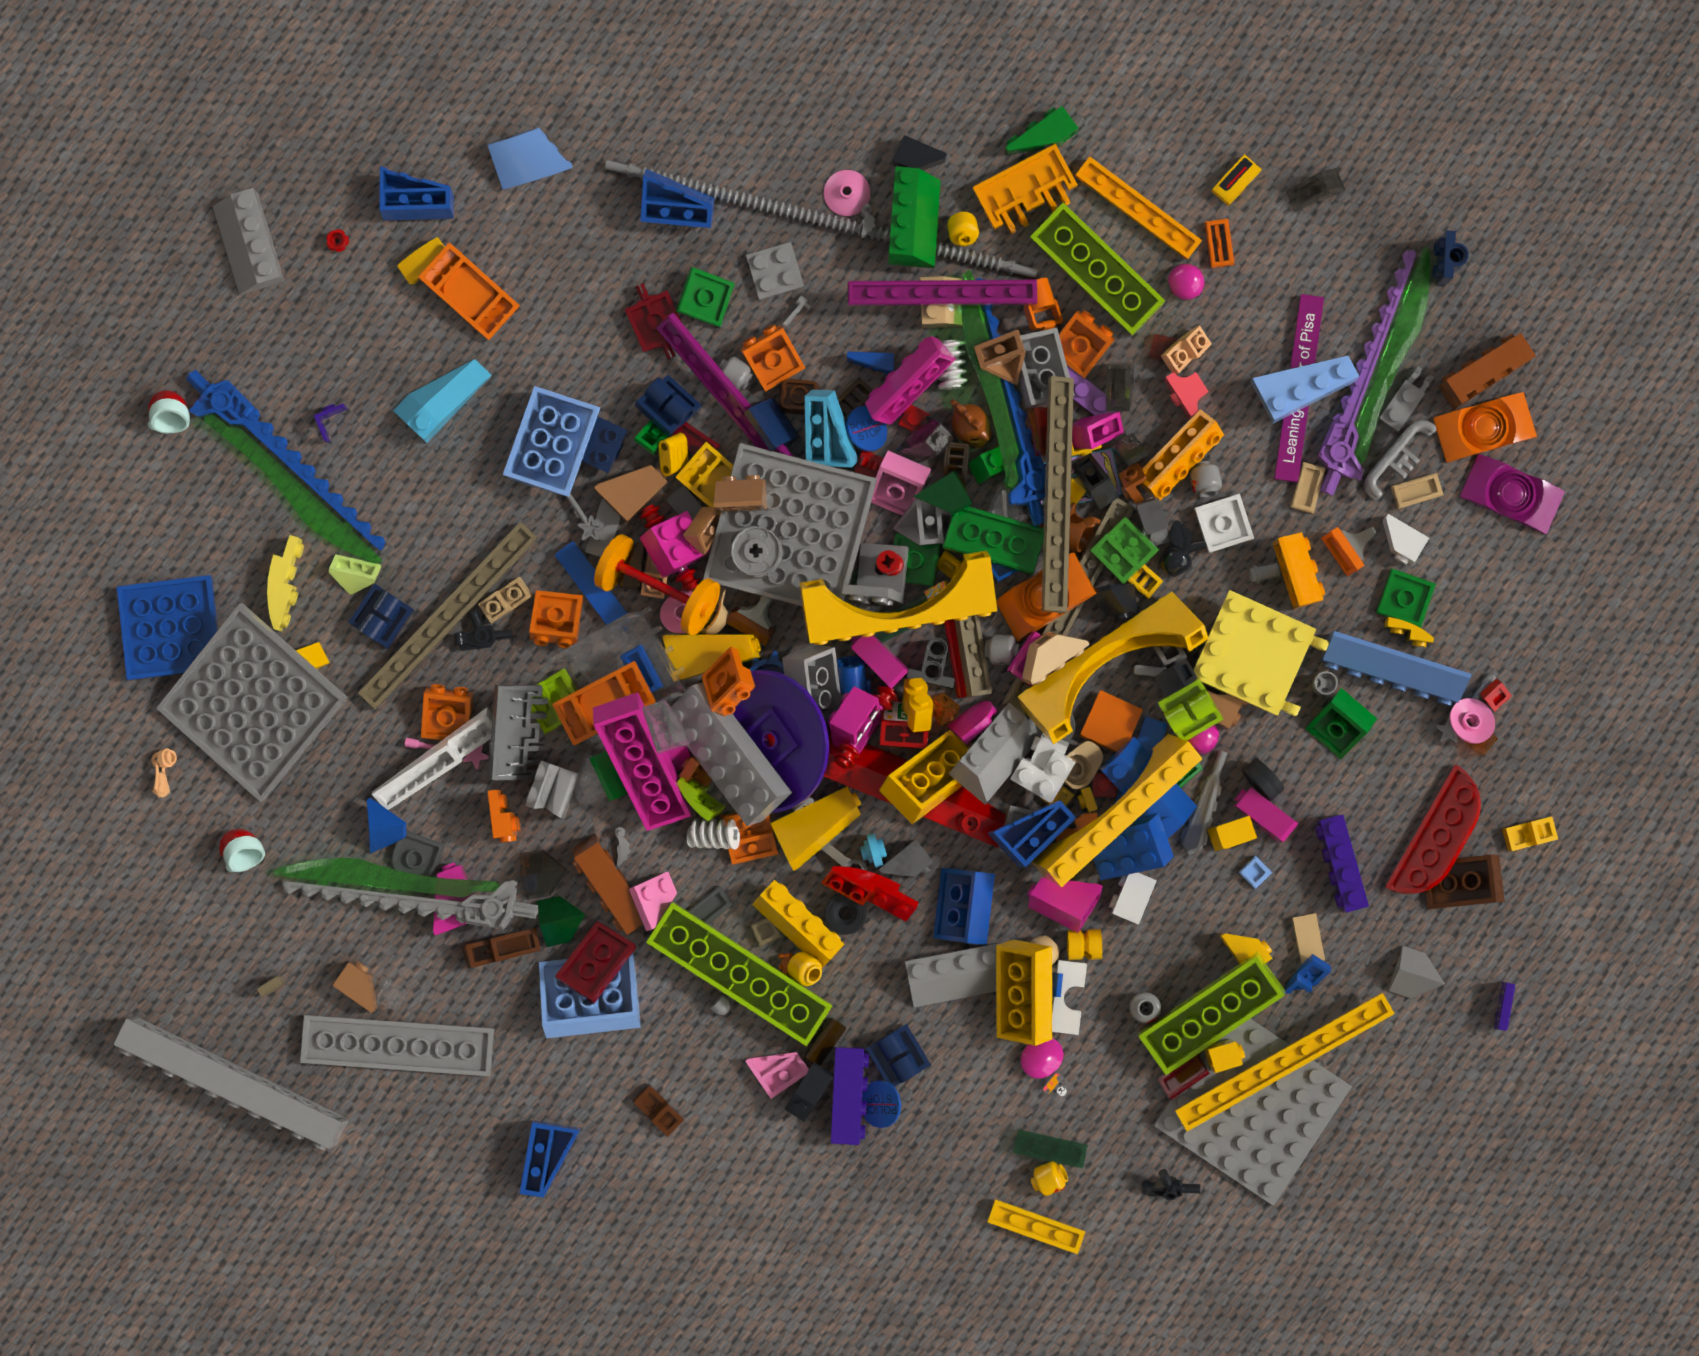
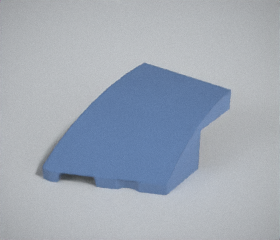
[488,128,573,190]

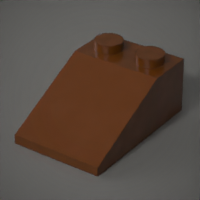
[1425,854,1505,909]

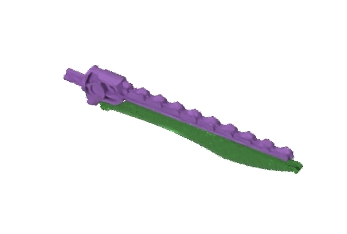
[1317,247,1430,496]

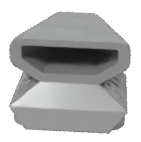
[525,761,579,819]

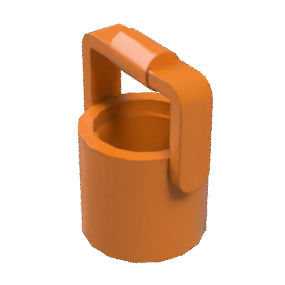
[1023,278,1063,331]

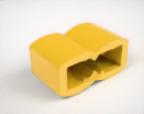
[902,678,933,732]

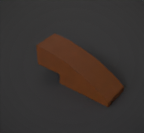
[462,928,541,969]

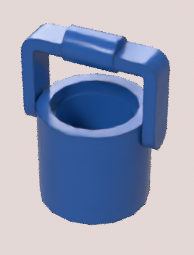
[837,656,871,694]

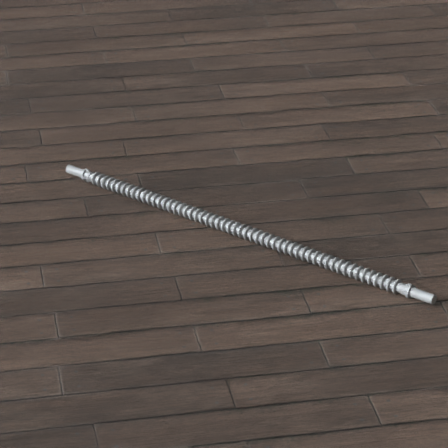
[605,160,1038,278]

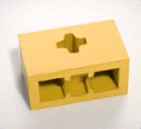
[1204,1039,1245,1073]

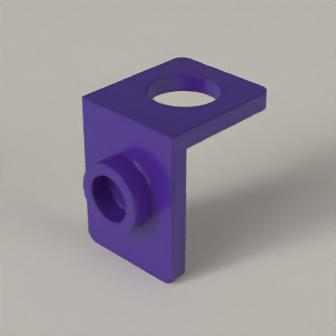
[314,404,348,443]

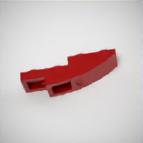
[822,866,919,922]

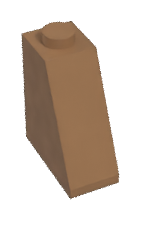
[594,465,667,524]

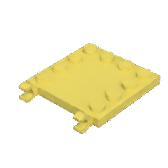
[1193,590,1330,716]

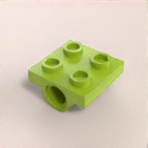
[1158,678,1224,741]

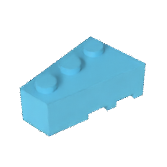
[805,390,859,467]

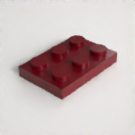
[555,920,636,1004]

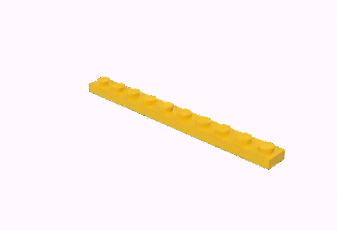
[1174,993,1395,1132]

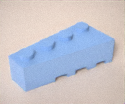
[1251,356,1359,424]

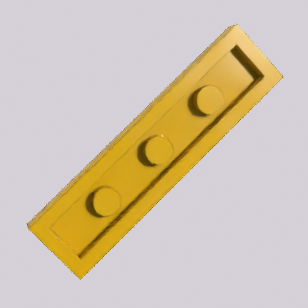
[987,1199,1085,1254]

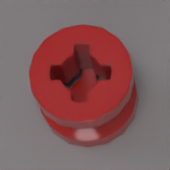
[876,550,904,576]

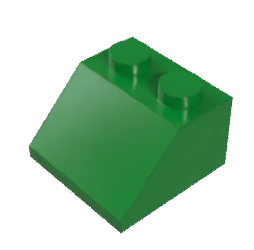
[1305,688,1377,759]

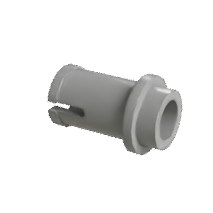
[1248,563,1280,584]

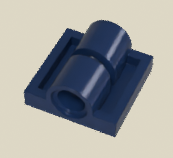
[1432,230,1469,286]
[635,375,702,437]
[582,416,628,473]
[348,583,414,649]
[866,1023,931,1087]

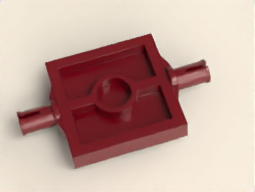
[625,283,681,360]

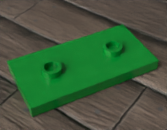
[942,506,1044,575]

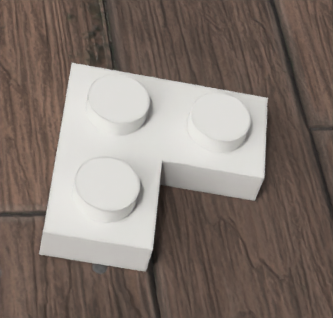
[1011,749,1076,803]

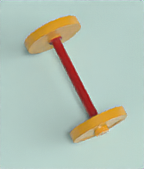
[594,534,720,636]

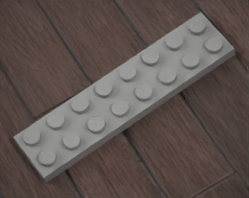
[300,1015,494,1076]

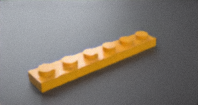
[1075,156,1202,260]

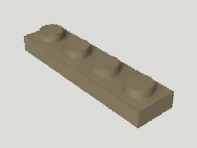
[954,615,992,697]

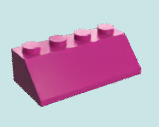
[865,336,956,425]

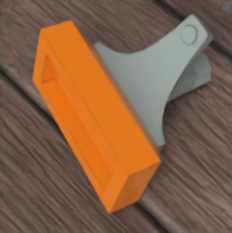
[1321,527,1376,577]

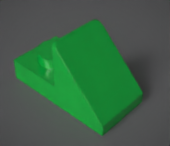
[634,420,668,455]

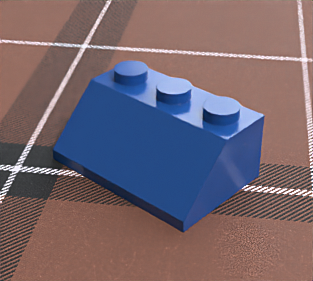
[933,868,995,945]

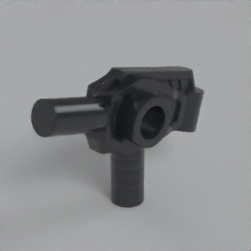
[454,610,513,651]
[1141,1169,1200,1200]

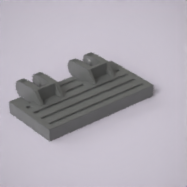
[488,684,548,780]

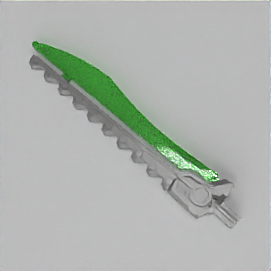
[275,858,538,930]

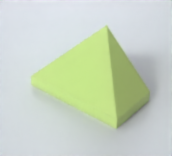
[329,554,381,594]

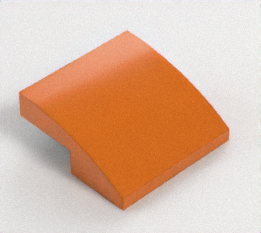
[1079,690,1143,753]
[721,812,778,865]

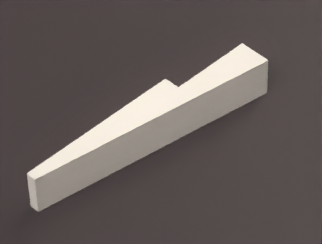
[372,708,493,810]

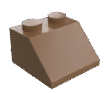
[714,475,767,512]

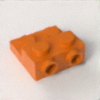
[1059,310,1115,378]
[740,324,805,392]
[529,590,583,649]
[701,646,755,716]
[421,684,474,740]
[488,790,521,843]

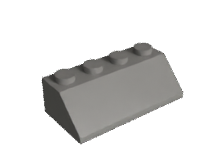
[213,188,285,295]
[949,703,1034,804]
[905,943,999,1007]

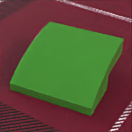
[1090,517,1159,584]

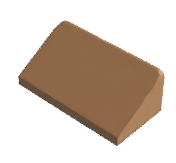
[683,507,720,555]

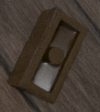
[805,1018,846,1066]

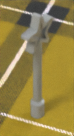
[566,493,605,541]
[1436,673,1496,743]

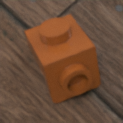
[1118,463,1147,504]
[679,756,712,787]

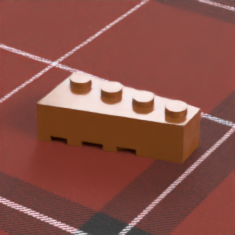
[1438,333,1536,410]
[572,833,643,935]

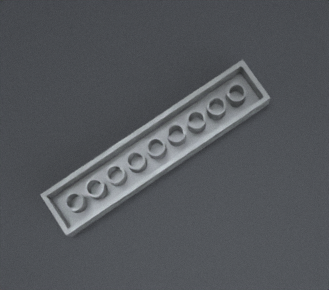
[114,1016,349,1150]

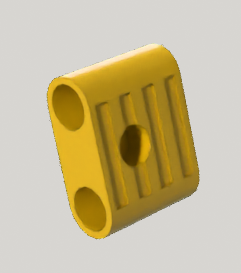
[658,432,689,476]

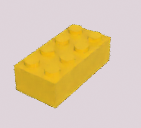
[879,730,969,824]
[996,939,1052,1046]

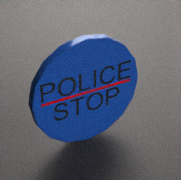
[846,406,887,452]
[862,1080,901,1128]

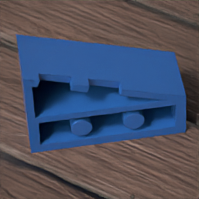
[380,166,454,221]
[641,169,715,228]
[987,801,1076,868]
[520,1120,582,1198]

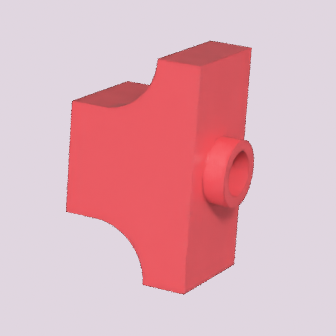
[1164,372,1209,419]

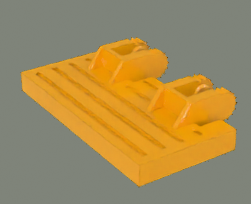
[972,144,1078,234]

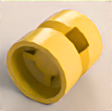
[1067,929,1102,961]

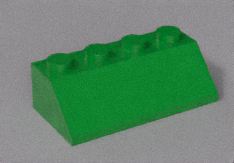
[888,166,941,268]

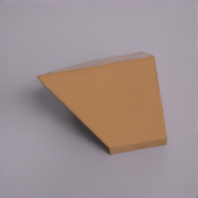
[974,330,1026,386]

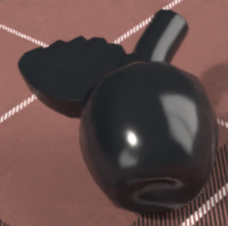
[1159,520,1207,577]

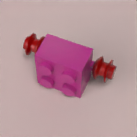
[639,504,711,593]
[828,686,898,769]

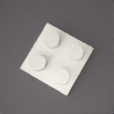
[1194,494,1254,553]

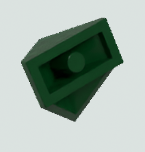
[913,472,972,516]
[537,896,586,947]

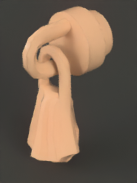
[151,748,177,798]

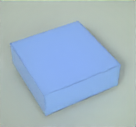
[1238,856,1272,889]

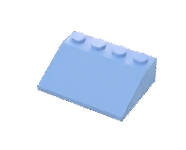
[503,386,600,497]
[539,953,641,1038]

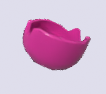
[1168,264,1205,300]
[1187,725,1219,755]

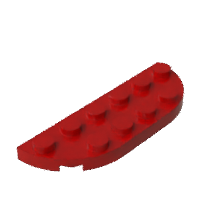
[1385,764,1481,894]

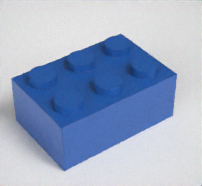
[1093,813,1174,880]

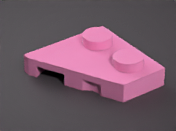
[629,872,677,931]
[745,1052,809,1099]

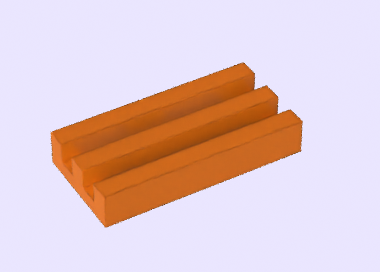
[1204,218,1235,269]

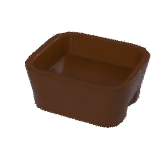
[779,379,820,415]

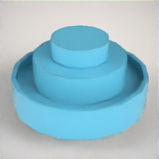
[860,833,887,868]

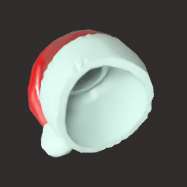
[148,390,190,434]
[219,828,265,872]

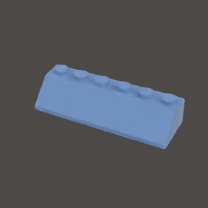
[1320,631,1472,706]

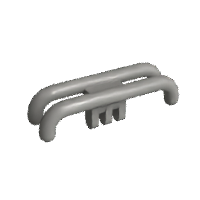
[1364,420,1436,500]

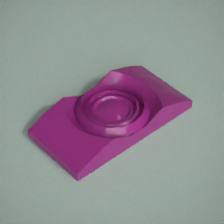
[1459,454,1565,535]

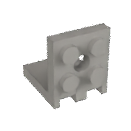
[842,543,909,606]

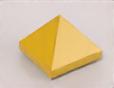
[938,550,962,579]

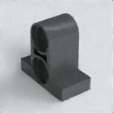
[906,638,955,689]

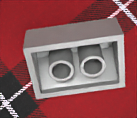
[1016,328,1075,410]

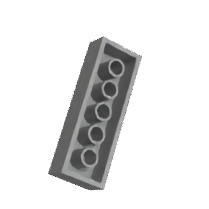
[664,683,792,826]

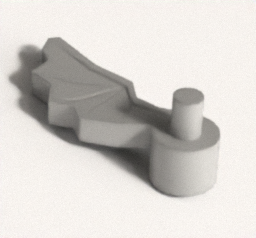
[861,203,876,238]
[782,295,811,327]
[615,826,631,866]

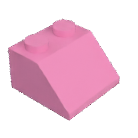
[871,451,931,516]

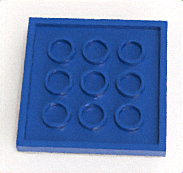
[117,575,218,680]

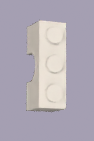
[1052,960,1087,1035]

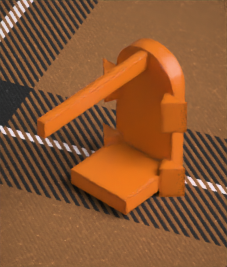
[779,953,793,974]

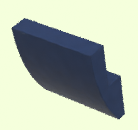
[744,398,800,452]

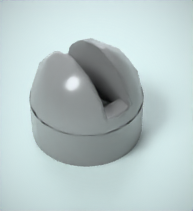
[710,994,730,1015]

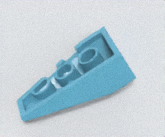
[393,359,492,443]

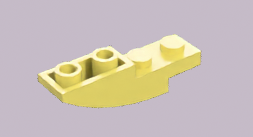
[267,535,304,632]

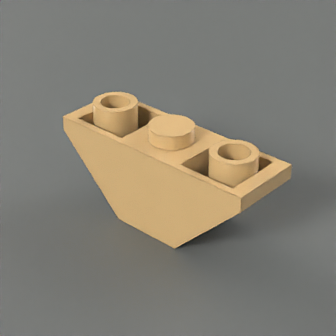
[1022,632,1090,685]

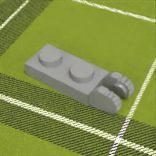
[1378,366,1434,433]

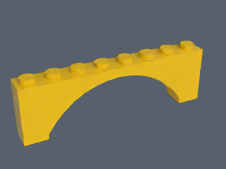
[799,551,997,645]
[1017,592,1209,745]
[1032,734,1202,887]

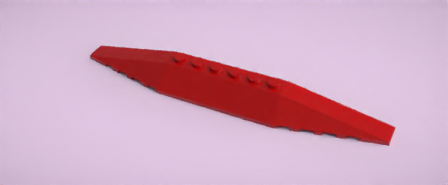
[768,727,1006,848]

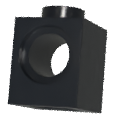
[1154,658,1198,697]

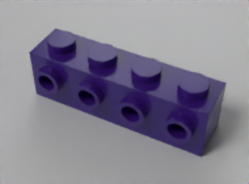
[1315,814,1369,913]
[831,1046,869,1145]

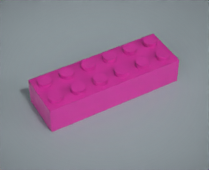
[593,692,691,831]

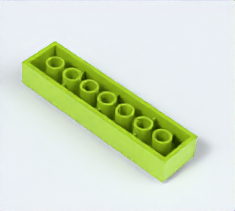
[646,902,833,1046]

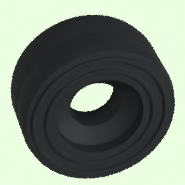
[1242,758,1285,801]
[824,893,867,935]

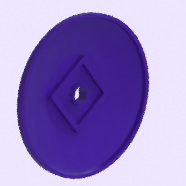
[733,670,829,813]

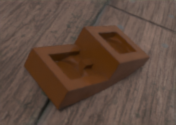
[632,1084,684,1137]

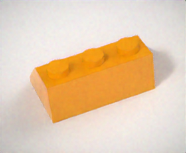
[1272,532,1325,610]

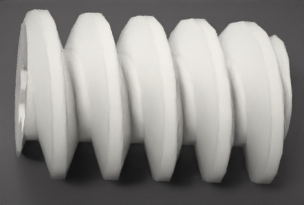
[938,340,967,390]
[687,818,740,850]

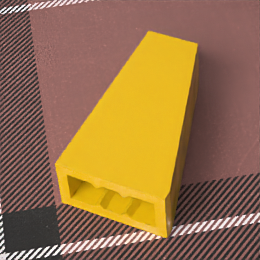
[662,635,761,681]
[771,786,862,871]

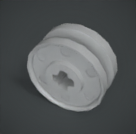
[731,526,783,578]

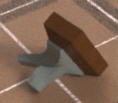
[726,596,776,646]

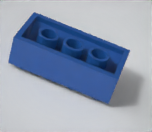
[1099,736,1197,839]

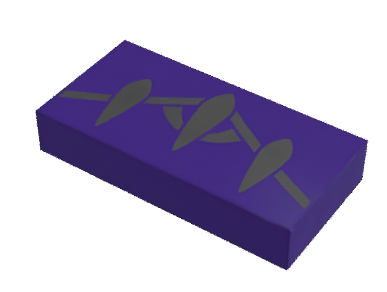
[1494,982,1516,1031]

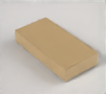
[1290,462,1326,514]
[1391,473,1444,509]
[1292,913,1325,964]

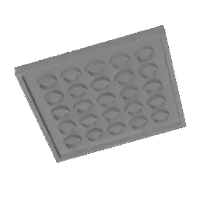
[703,443,877,607]
[156,603,348,802]
[1154,1019,1352,1206]

